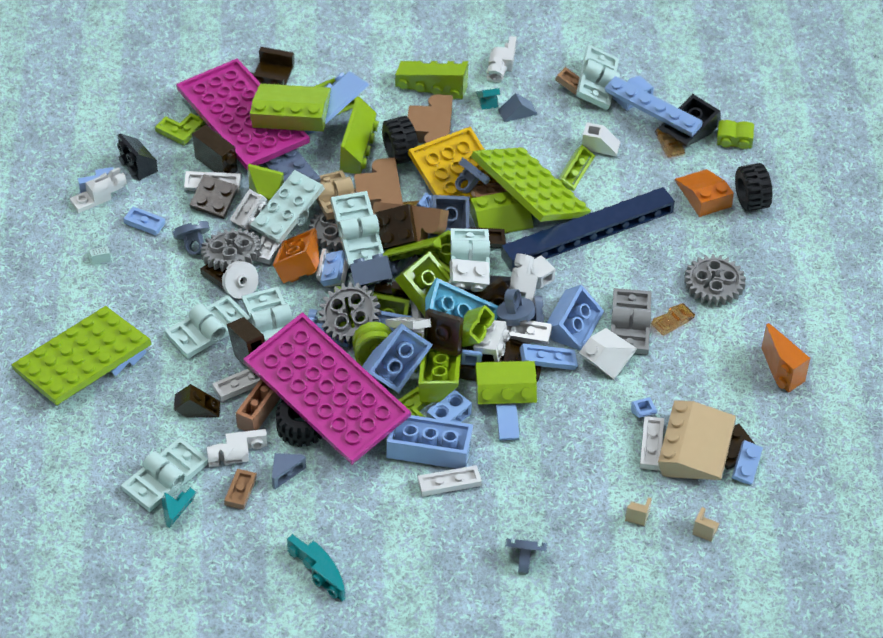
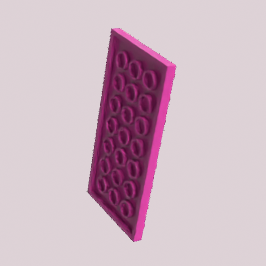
[176,58,310,170]
[243,312,411,465]

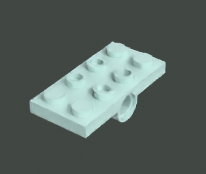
[576,45,620,110]
[250,170,325,244]
[330,191,384,268]
[451,228,490,281]
[242,287,293,341]
[165,295,251,359]
[121,438,209,512]

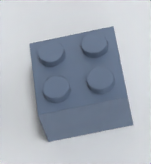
[429,195,469,237]
[350,253,394,288]

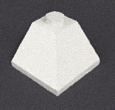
[579,328,637,379]

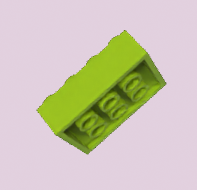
[250,84,331,132]

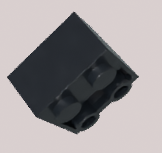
[117,133,158,181]

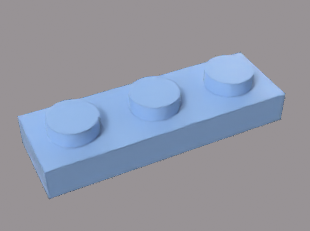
[520,344,578,370]

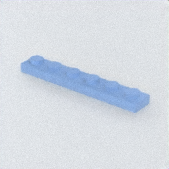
[605,76,703,137]

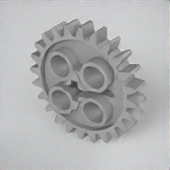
[308,210,344,252]
[201,228,262,271]
[684,254,746,306]
[318,282,382,344]

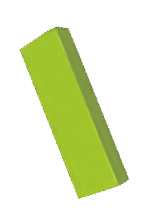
[558,145,595,191]
[383,236,442,262]

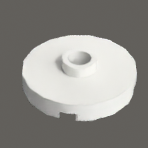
[222,261,258,299]

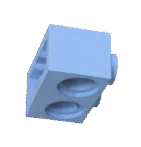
[427,390,472,423]

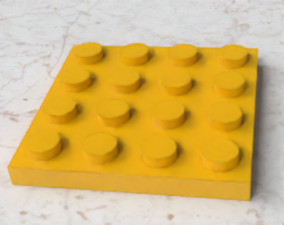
[408,126,497,201]

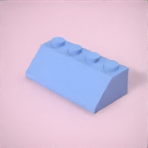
[305,71,369,135]
[386,415,473,469]

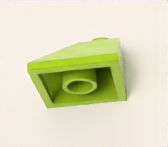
[248,164,284,201]

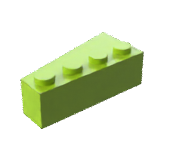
[395,61,469,100]

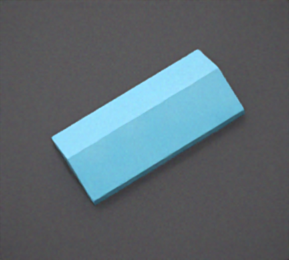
[425,278,498,320]

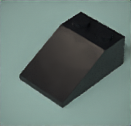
[659,94,721,147]

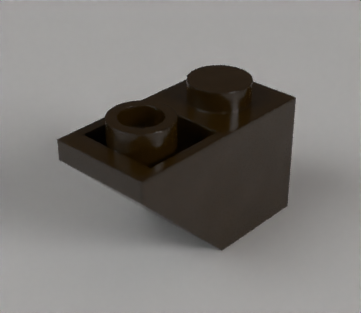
[174,384,220,417]

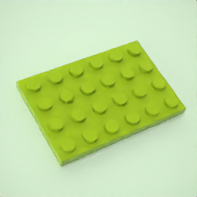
[471,147,591,222]
[11,306,152,406]

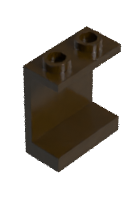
[251,47,295,85]

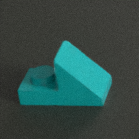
[476,88,500,110]
[161,487,196,528]

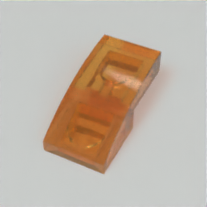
[655,128,685,158]
[651,303,695,336]

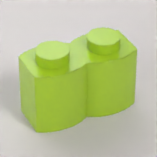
[717,120,754,149]
[462,305,495,347]

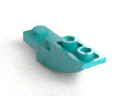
[287,534,345,602]

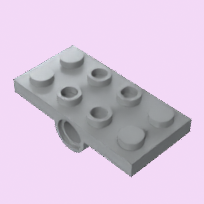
[611,288,652,355]

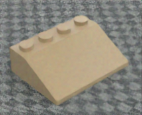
[658,400,736,480]

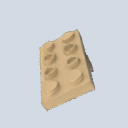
[316,170,355,220]

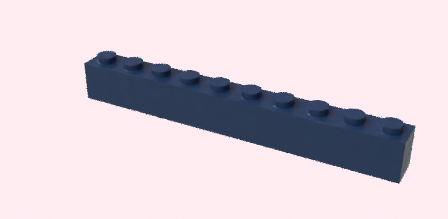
[501,187,675,272]

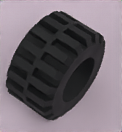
[382,116,419,165]
[735,163,773,212]
[276,400,322,447]

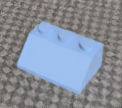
[547,285,604,350]

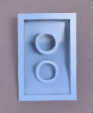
[362,323,433,393]

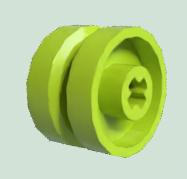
[352,322,392,366]

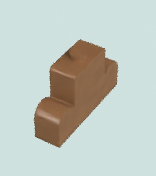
[408,94,453,144]
[354,158,403,211]
[373,202,449,241]

